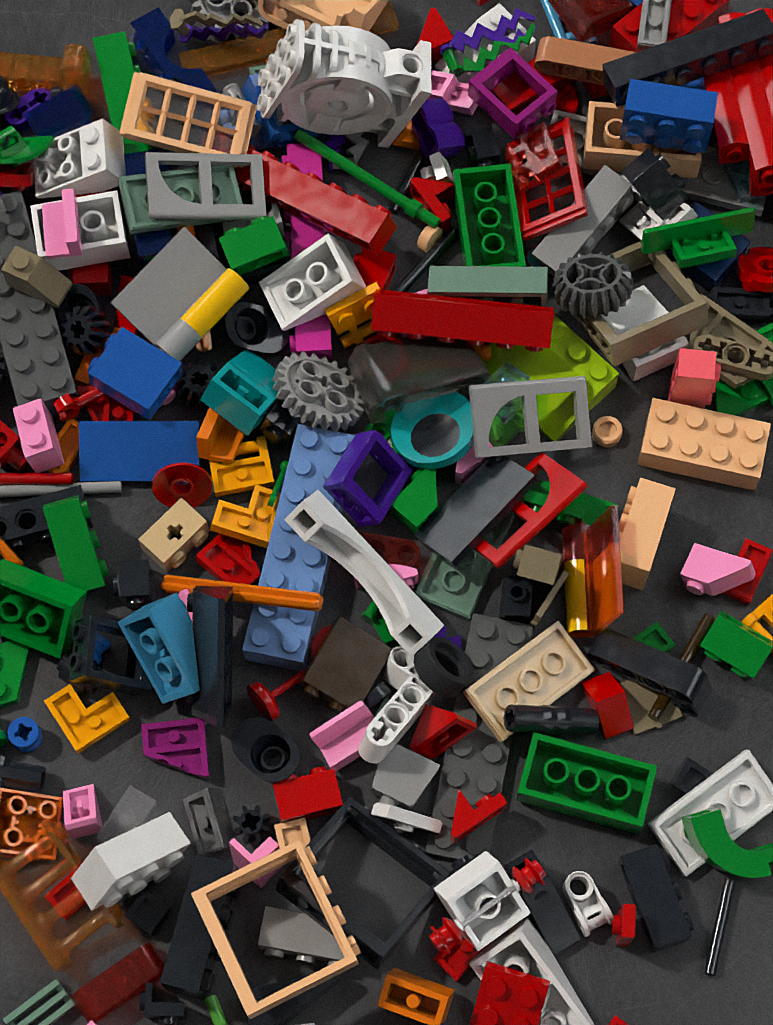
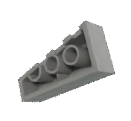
[532,165,634,277]

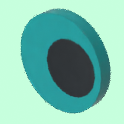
[391,388,474,469]

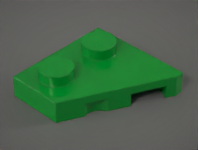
[714,378,769,416]
[0,640,31,708]

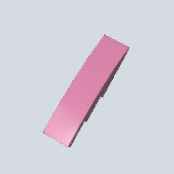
[427,70,478,116]

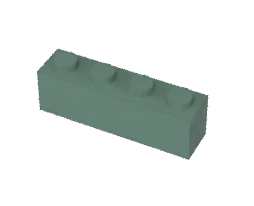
[427,266,548,307]

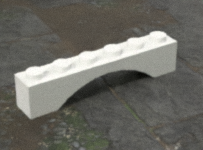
[284,490,444,657]

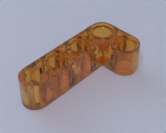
[0,44,92,96]

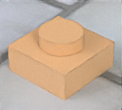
[274,817,310,849]

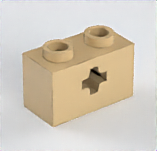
[138,498,210,572]

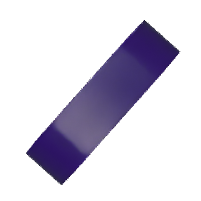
[4,87,51,131]

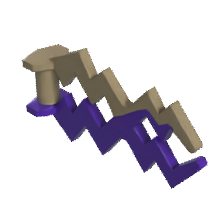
[170,9,268,43]

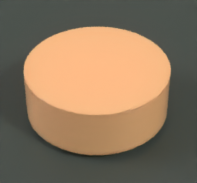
[417,225,443,253]
[592,416,623,447]

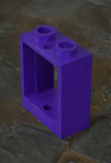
[323,430,412,527]

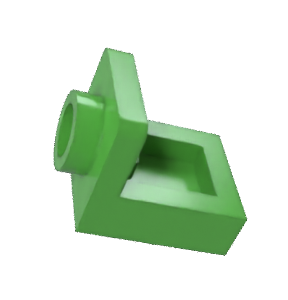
[489,407,525,447]

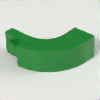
[681,808,773,878]

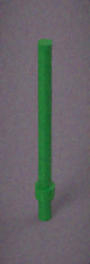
[294,129,441,229]

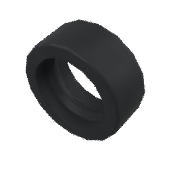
[413,637,474,698]

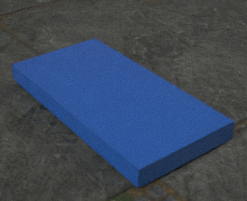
[79,421,200,481]

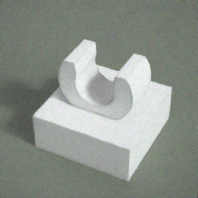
[420,152,453,184]

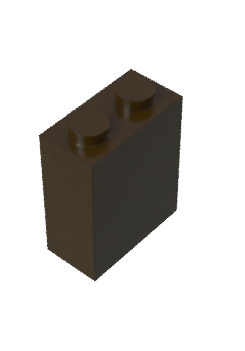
[297,617,392,714]

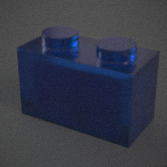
[24,83,94,138]

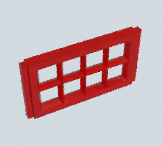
[507,117,588,241]

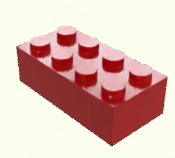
[609,0,730,52]

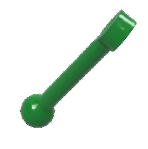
[267,461,289,507]

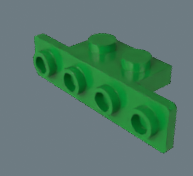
[641,207,756,269]
[520,479,619,533]

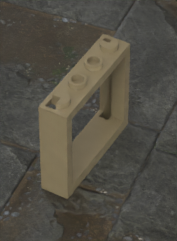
[575,241,710,367]

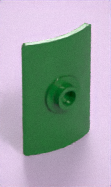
[0,126,55,168]

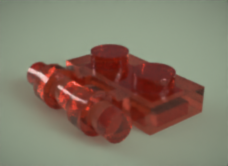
[505,122,563,191]

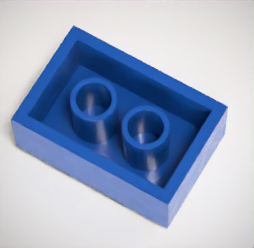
[619,79,718,153]

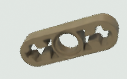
[692,334,773,381]

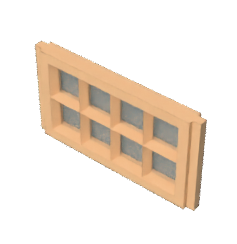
[119,72,257,168]

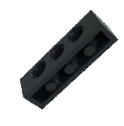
[0,485,93,552]

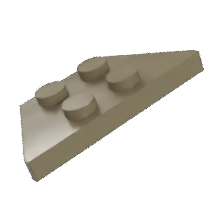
[688,293,773,389]

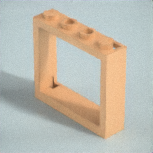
[191,840,361,1019]

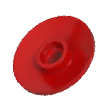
[152,463,212,507]

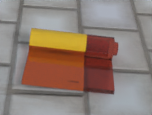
[562,505,624,638]

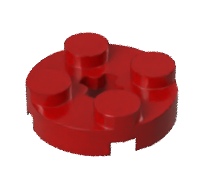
[737,247,773,292]

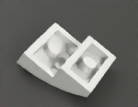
[619,201,698,241]

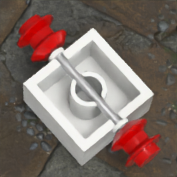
[428,851,546,954]

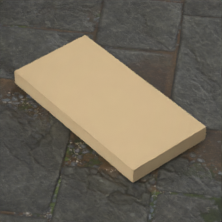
[463,621,595,742]

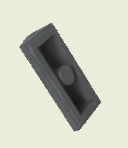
[183,788,235,857]

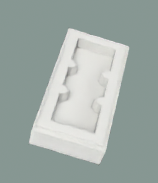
[371,802,442,834]

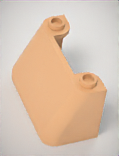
[258,0,388,31]

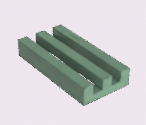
[3,979,76,1025]

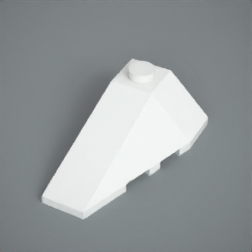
[469,917,594,1025]

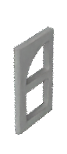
[145,152,267,220]
[469,376,592,458]

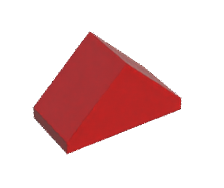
[417,7,453,64]
[581,672,634,740]
[410,704,477,760]

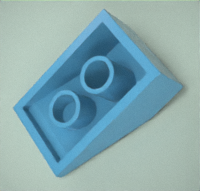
[118,593,200,704]

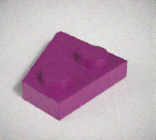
[141,718,210,779]

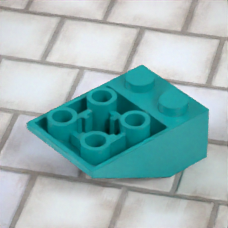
[200,349,280,436]

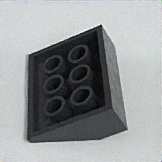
[186,586,233,727]

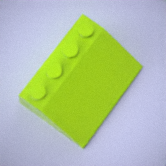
[471,315,619,442]

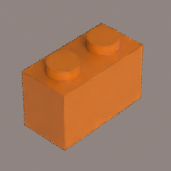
[377,967,455,1025]

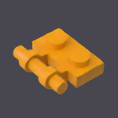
[324,282,380,348]

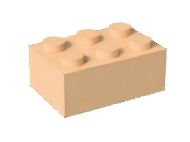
[611,478,676,590]

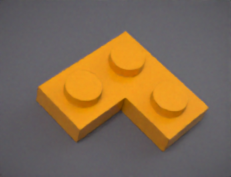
[210,485,281,548]
[44,684,131,754]

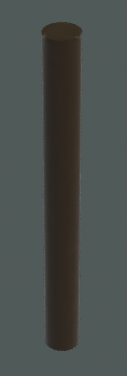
[648,614,715,722]

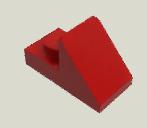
[410,177,454,235]
[450,790,508,844]

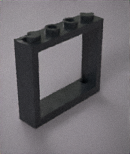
[275,797,451,970]

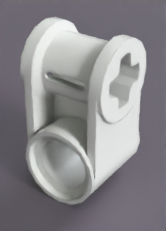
[562,871,613,937]

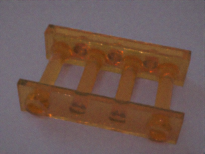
[0,818,125,971]

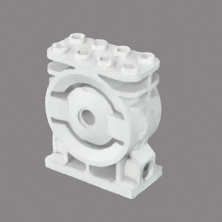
[257,19,432,148]

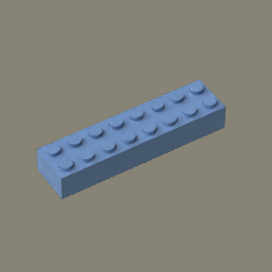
[242,424,355,671]

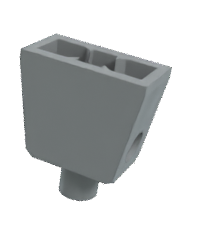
[370,744,440,821]

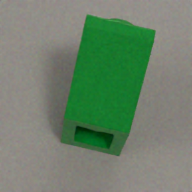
[390,468,437,535]

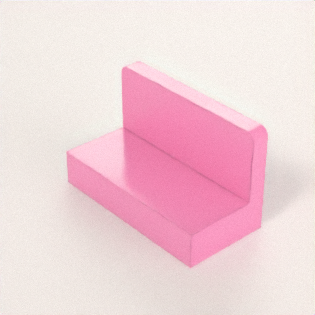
[42,188,82,259]
[309,701,380,772]
[229,837,283,889]

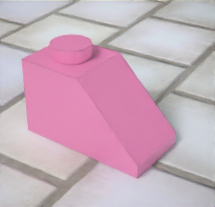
[680,543,756,596]

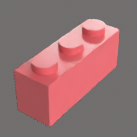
[668,348,721,409]

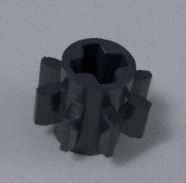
[233,805,271,845]

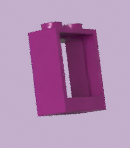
[468,47,557,139]

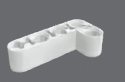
[358,646,436,763]

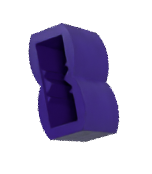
[412,98,465,160]

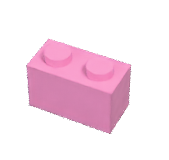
[13,398,64,473]

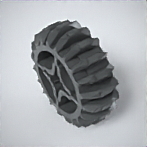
[552,252,633,319]

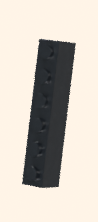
[602,9,773,107]

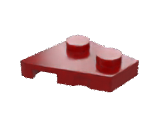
[195,533,261,585]

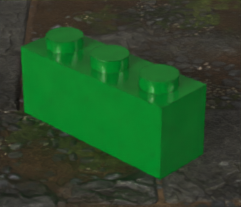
[43,495,109,591]

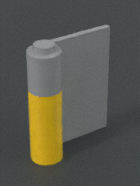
[110,227,249,361]

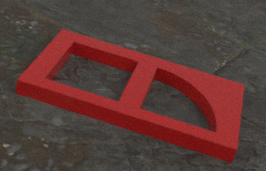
[474,452,588,569]

